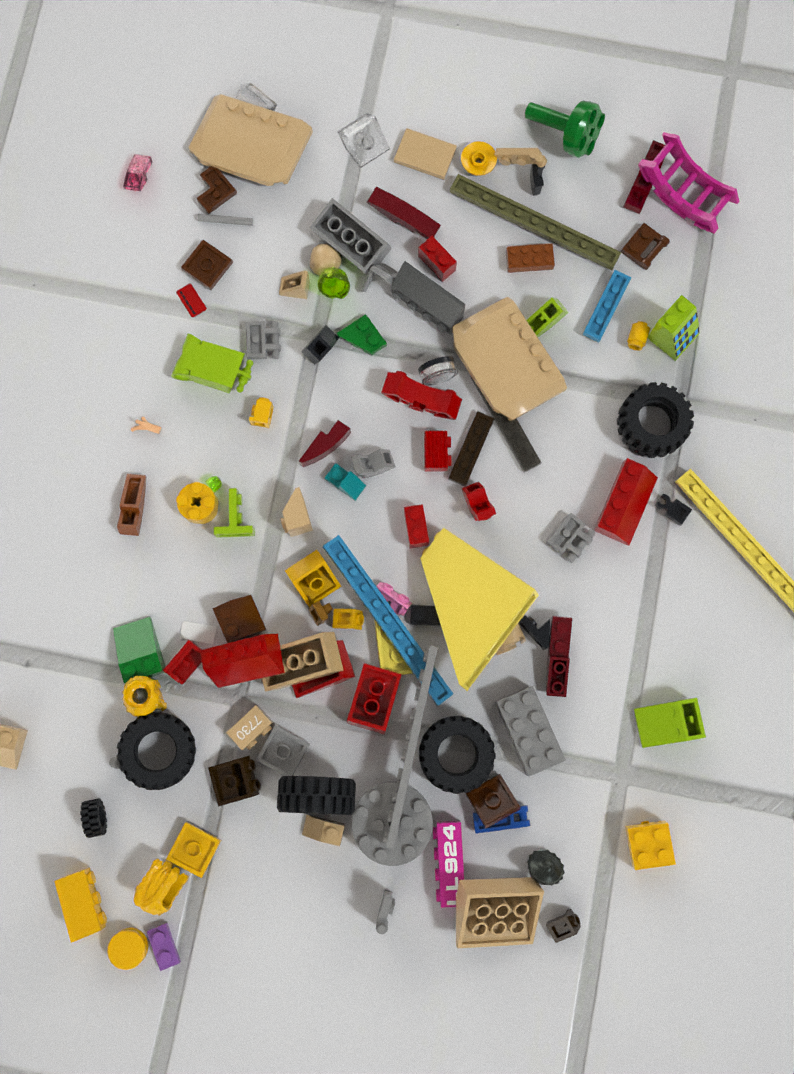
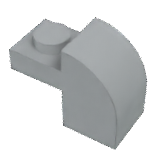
[351,449,396,478]

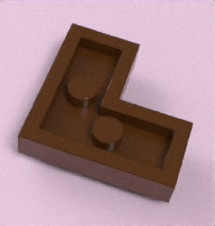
[197,166,237,214]

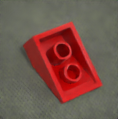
[292,640,355,698]
[347,663,402,734]

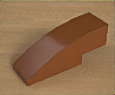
[117,474,146,536]

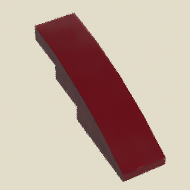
[623,140,665,214]
[367,186,441,239]

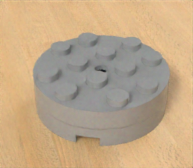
[352,781,433,866]

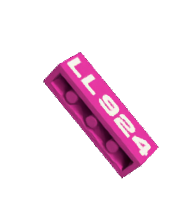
[433,821,464,908]

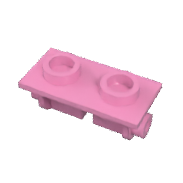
[376,582,412,616]

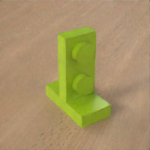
[214,488,255,538]

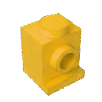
[249,397,274,428]

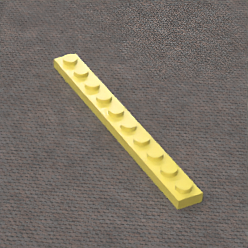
[675,468,794,612]

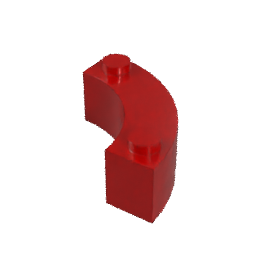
[381,371,462,420]

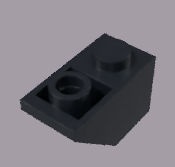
[301,325,339,365]

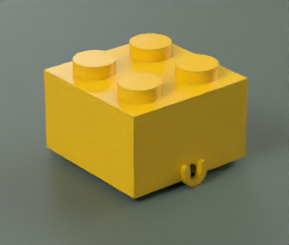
[625,821,676,870]

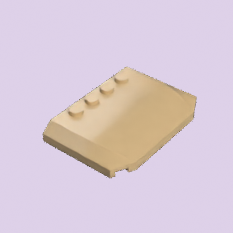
[188,94,313,186]
[452,297,567,421]

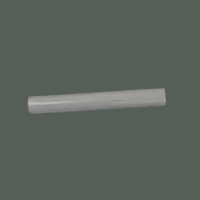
[198,214,253,226]

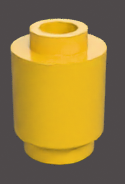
[627,321,650,351]

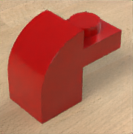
[461,481,496,521]

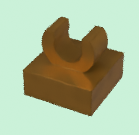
[308,601,333,626]

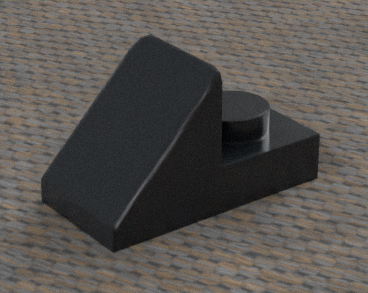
[519,615,550,651]

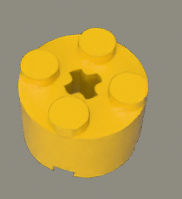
[176,482,219,524]

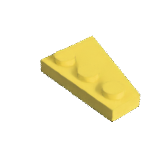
[374,619,413,675]

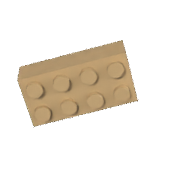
[262,632,344,692]

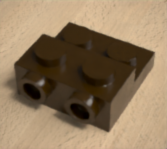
[208,756,261,807]

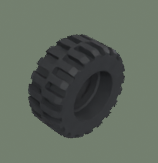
[617,382,694,458]
[117,712,196,790]
[419,716,496,794]
[277,776,356,815]

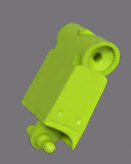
[171,333,253,394]

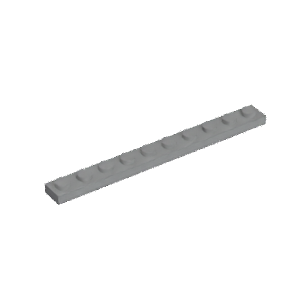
[383,645,438,850]

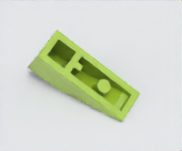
[526,297,569,337]

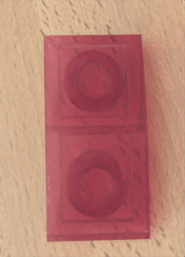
[123,154,153,191]

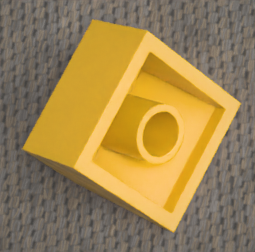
[285,550,341,608]

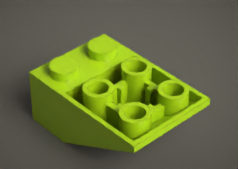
[634,698,706,748]

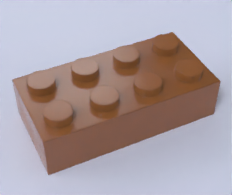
[506,243,555,273]

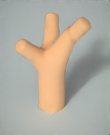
[131,416,161,434]

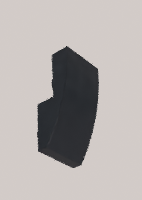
[530,164,545,196]

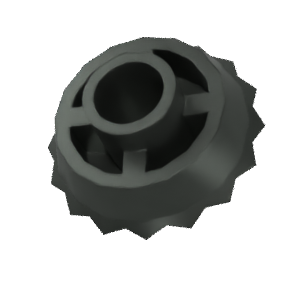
[527,849,565,886]

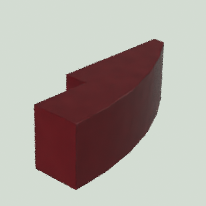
[299,420,351,467]

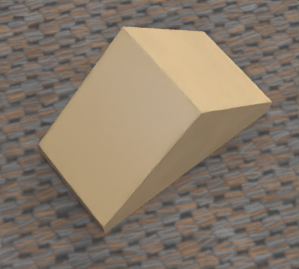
[279,270,310,299]

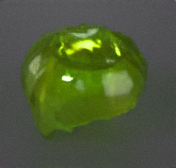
[317,267,350,299]

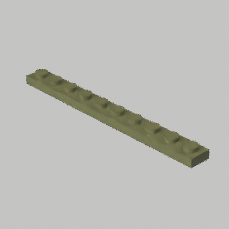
[450,174,621,270]

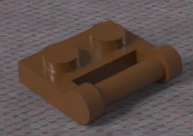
[621,223,670,270]

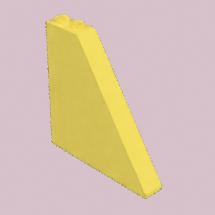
[420,528,539,691]

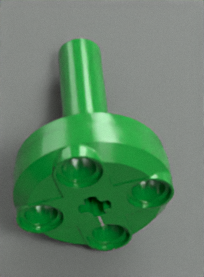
[525,101,605,158]

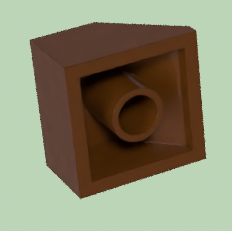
[212,595,267,643]

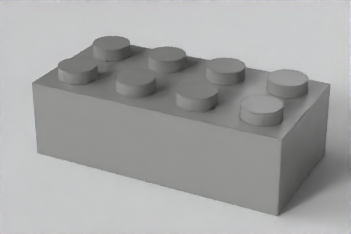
[495,686,566,777]

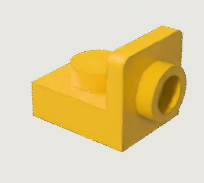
[332,609,364,630]

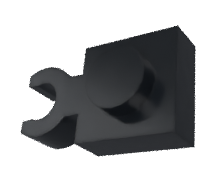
[655,494,692,526]

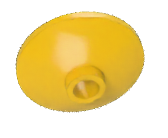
[461,141,497,176]

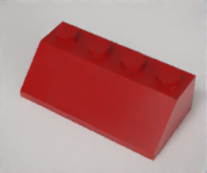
[594,458,658,546]
[200,634,285,688]

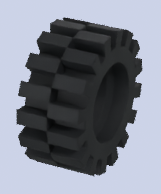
[80,798,107,838]

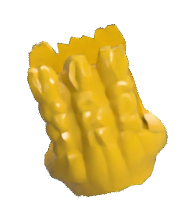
[122,676,167,717]
[133,858,189,916]

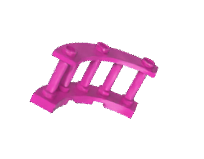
[638,132,740,234]

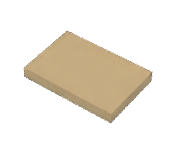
[394,128,457,180]

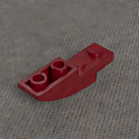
[546,616,572,697]

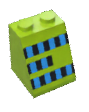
[648,295,700,361]

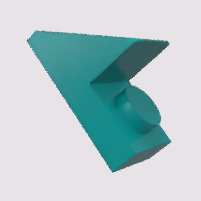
[325,463,366,501]

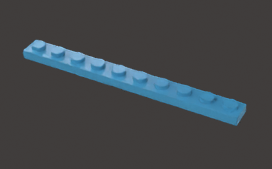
[323,535,453,706]

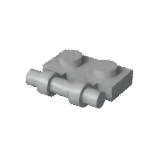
[246,321,281,360]
[547,513,596,563]
[376,890,395,934]

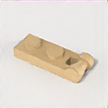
[494,148,547,168]

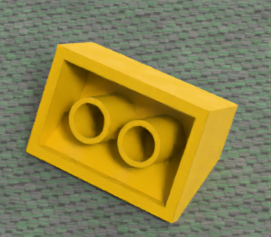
[54,867,107,943]

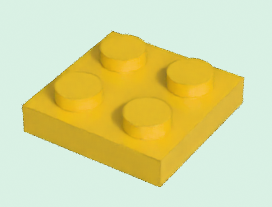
[166,822,222,878]

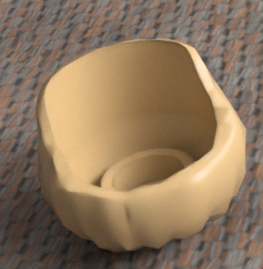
[310,243,341,277]

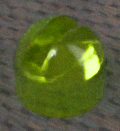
[205,476,222,493]

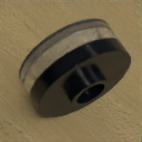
[418,356,458,386]

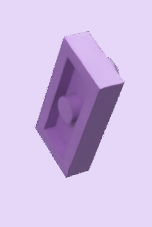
[147,923,181,971]

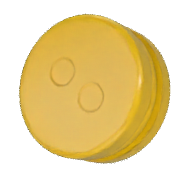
[107,928,149,970]

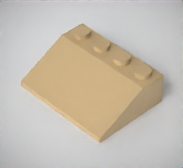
[456,877,544,949]

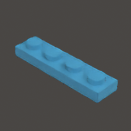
[582,270,632,343]

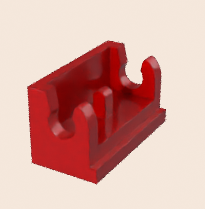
[163,640,202,685]

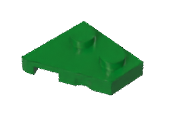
[336,314,387,356]

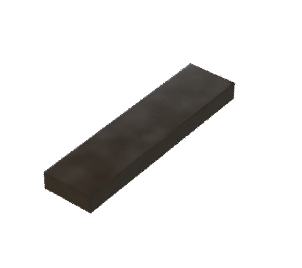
[448,411,495,487]

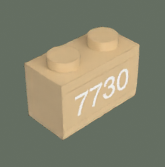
[226,705,274,750]

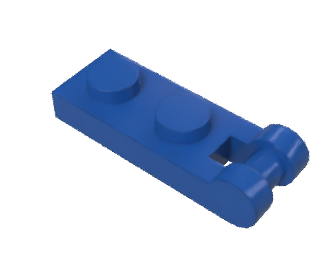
[472,805,531,834]

